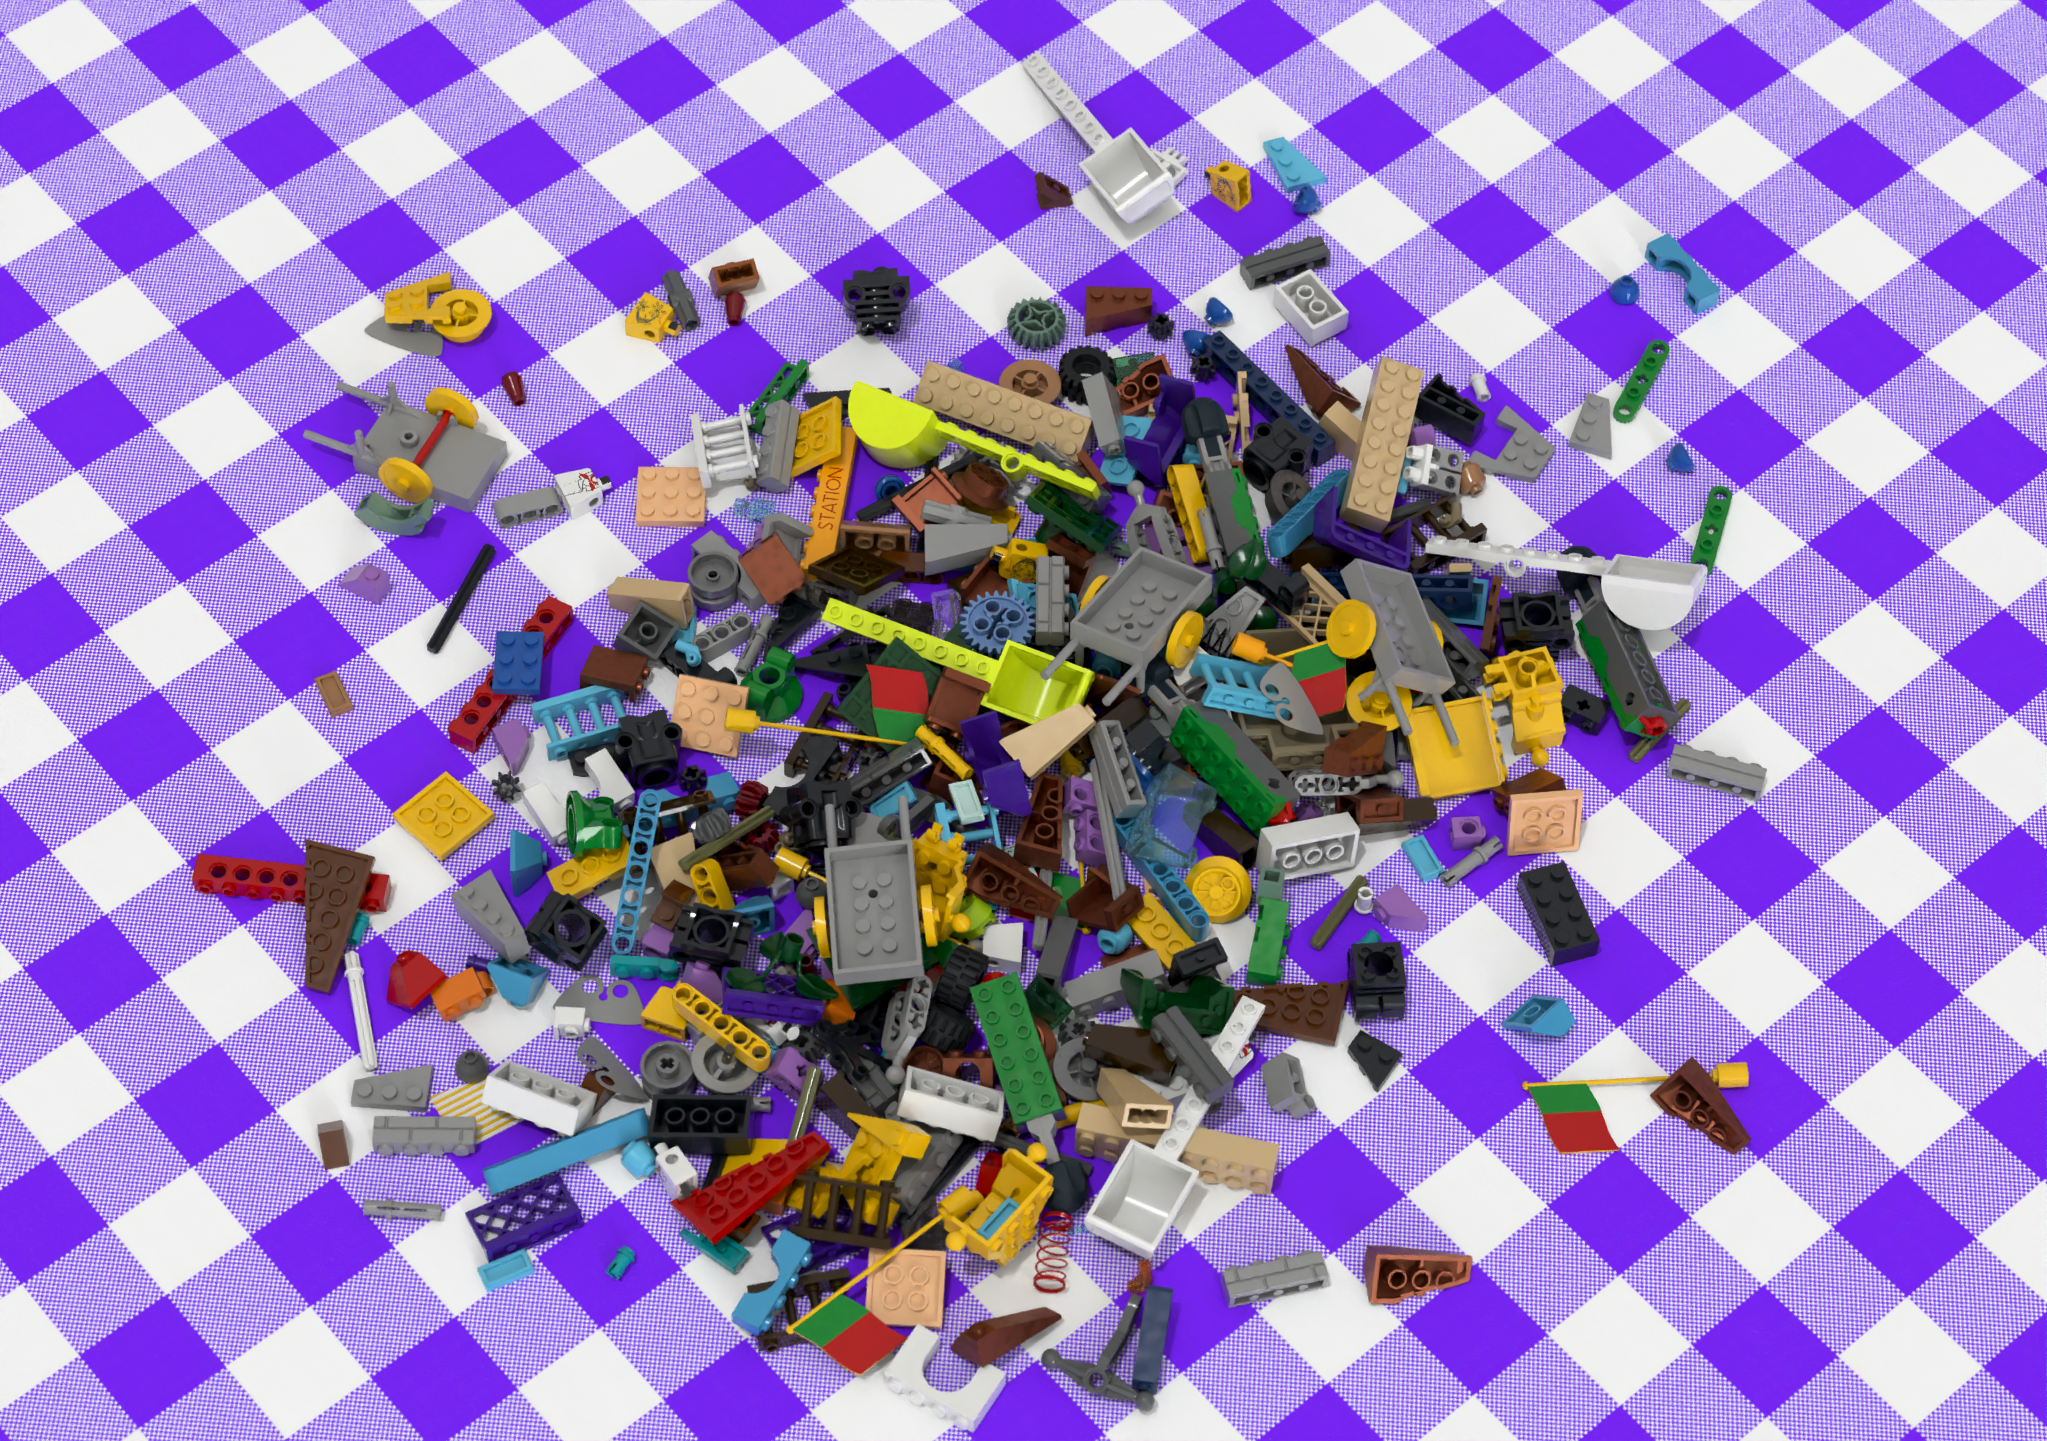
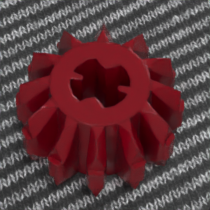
[734,780,769,820]
[739,821,779,856]

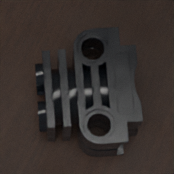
[842,268,910,336]
[1498,591,1575,661]
[669,902,754,982]
[1346,942,1406,1022]

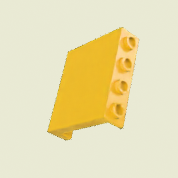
[1405,691,1508,800]

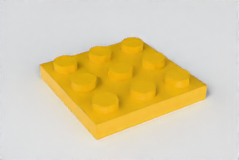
[790,396,842,479]
[392,771,495,861]

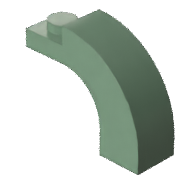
[354,491,435,536]
[1255,866,1286,905]

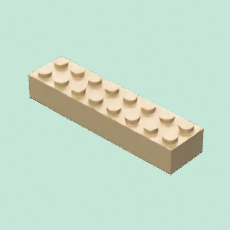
[1338,356,1424,534]
[913,360,1095,462]
[1074,1102,1280,1195]

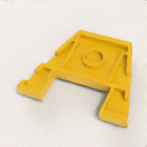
[384,272,452,324]
[785,1145,873,1219]

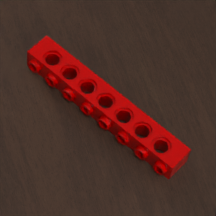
[448,595,574,754]
[192,854,392,913]

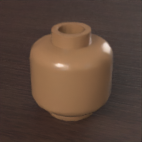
[1456,461,1486,496]

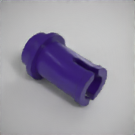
[465,954,492,975]

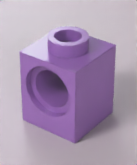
[1449,816,1486,850]
[640,924,674,960]

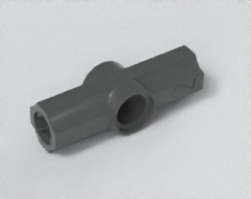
[662,270,701,332]

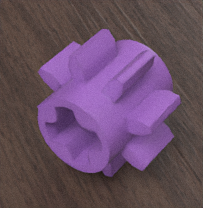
[1295,802,1323,822]

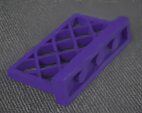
[721,967,825,1026]
[465,1173,584,1263]
[761,1193,877,1275]

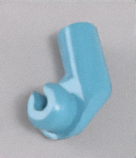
[675,639,702,667]

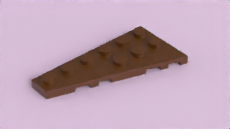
[305,839,376,995]
[1231,980,1349,1046]

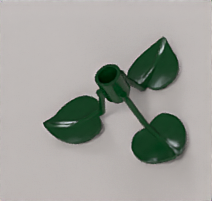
[1195,538,1278,633]
[725,931,839,1000]

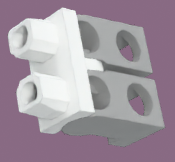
[1403,444,1464,496]

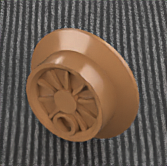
[999,359,1061,404]

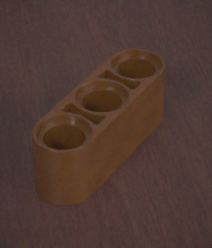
[879,551,944,584]

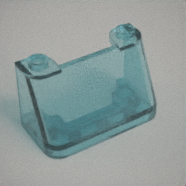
[1124,763,1218,869]

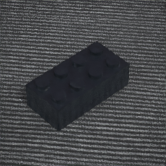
[1516,862,1600,967]
[647,1094,756,1154]

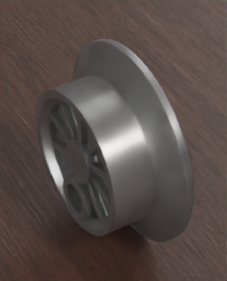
[1265,470,1313,523]
[1053,1038,1119,1101]

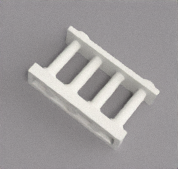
[690,404,759,489]

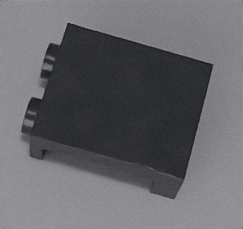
[1168,937,1228,987]

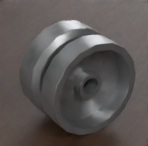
[687,551,739,611]
[640,1041,696,1100]

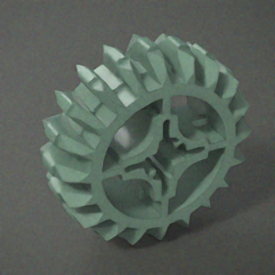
[1007,296,1066,351]

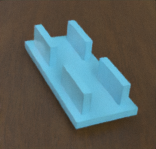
[1100,415,1154,489]

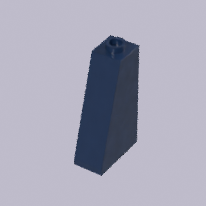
[1131,1284,1174,1395]

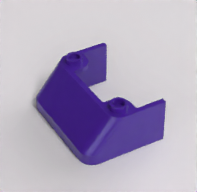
[1124,374,1196,487]
[1313,486,1412,571]
[959,710,1032,817]

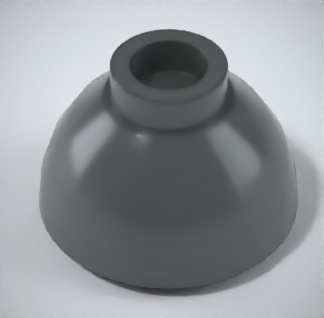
[795,877,828,909]
[455,1050,490,1083]

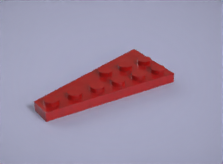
[670,1131,831,1245]

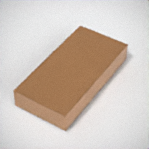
[314,671,354,718]

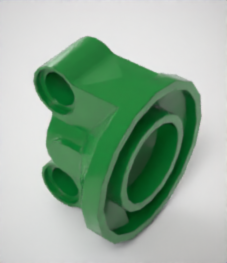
[740,646,803,723]
[566,790,623,858]

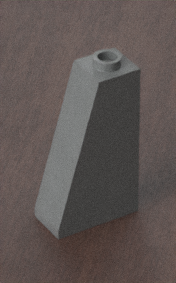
[1032,914,1079,1012]

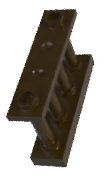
[1380,492,1487,574]
[784,691,867,784]
[617,790,722,874]
[789,1169,902,1250]
[747,1267,850,1352]

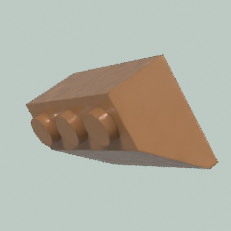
[841,520,912,556]

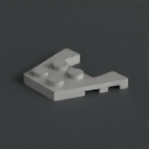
[1468,406,1556,483]

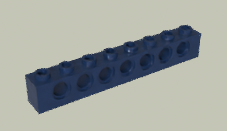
[1202,330,1336,468]
[1288,571,1474,611]

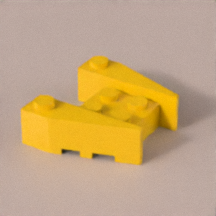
[825,1112,932,1228]

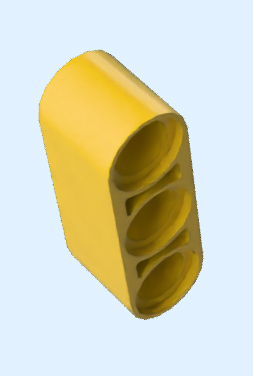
[690,858,735,910]

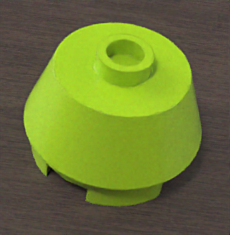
[951,895,995,942]

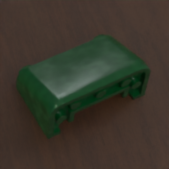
[1120,968,1235,1035]

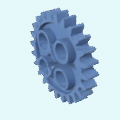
[960,590,1036,660]

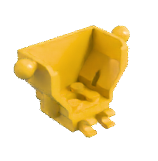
[1482,646,1566,767]
[912,822,971,943]
[944,1143,1054,1267]

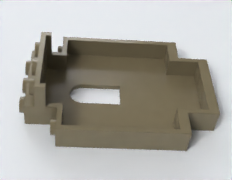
[1222,627,1358,771]

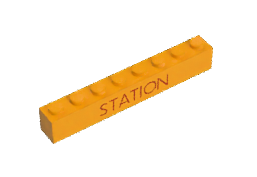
[800,426,858,585]

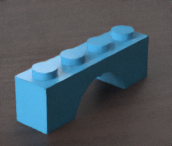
[1644,233,1720,315]
[643,772,740,829]
[732,1229,813,1336]

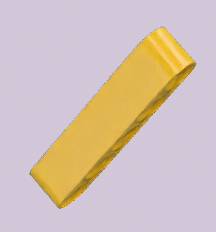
[1167,464,1210,563]
[672,983,771,1072]

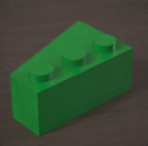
[1246,897,1291,987]

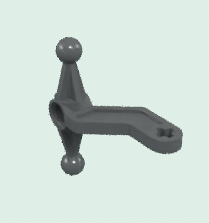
[877,780,979,844]
[1041,1293,1155,1412]

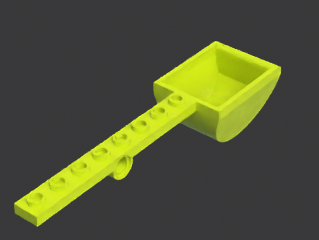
[848,381,1101,501]
[821,598,1095,725]

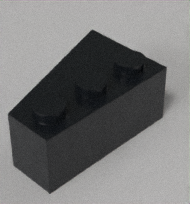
[1414,372,1486,445]

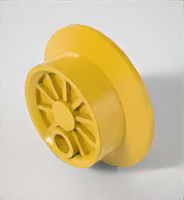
[430,289,492,343]
[1346,671,1412,732]
[1185,856,1252,923]

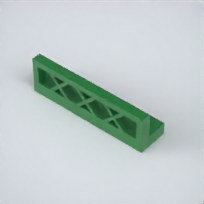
[740,359,809,436]

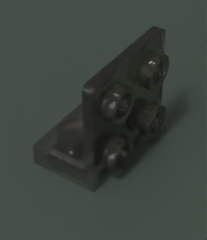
[887,598,940,636]
[901,1195,950,1251]

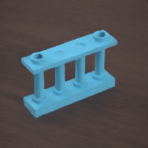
[1189,653,1291,721]
[531,685,626,761]
[933,802,1002,866]

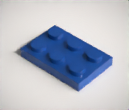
[492,631,544,695]

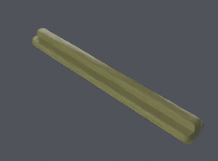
[678,805,775,872]

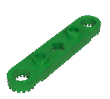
[1613,340,1670,424]
[1690,486,1732,577]

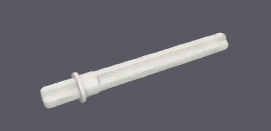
[344,951,378,1071]

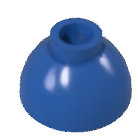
[1293,185,1322,214]
[1609,275,1640,305]
[1204,297,1233,326]
[1183,329,1210,357]
[1665,442,1695,472]
[874,474,905,500]

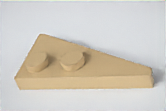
[1231,371,1251,460]

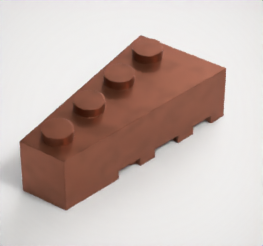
[1013,772,1063,872]

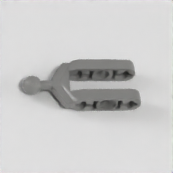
[1125,480,1188,565]
[1286,768,1404,796]
[881,975,932,1085]

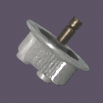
[691,1035,759,1095]

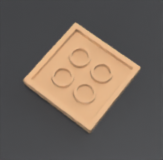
[635,467,706,527]
[671,674,750,758]
[1506,789,1583,856]
[865,1247,946,1329]

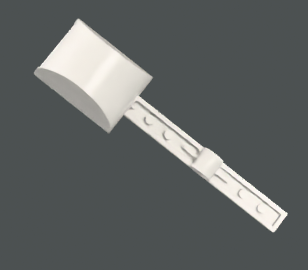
[1021,51,1174,224]
[1425,536,1708,630]
[1084,995,1265,1260]

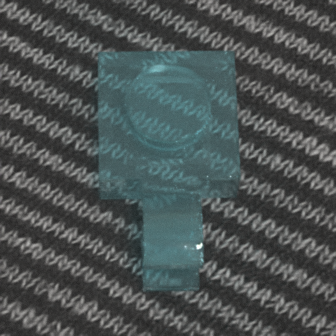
[733,497,775,523]

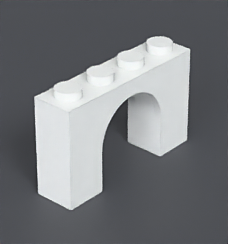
[523,748,635,847]
[885,1324,1006,1433]

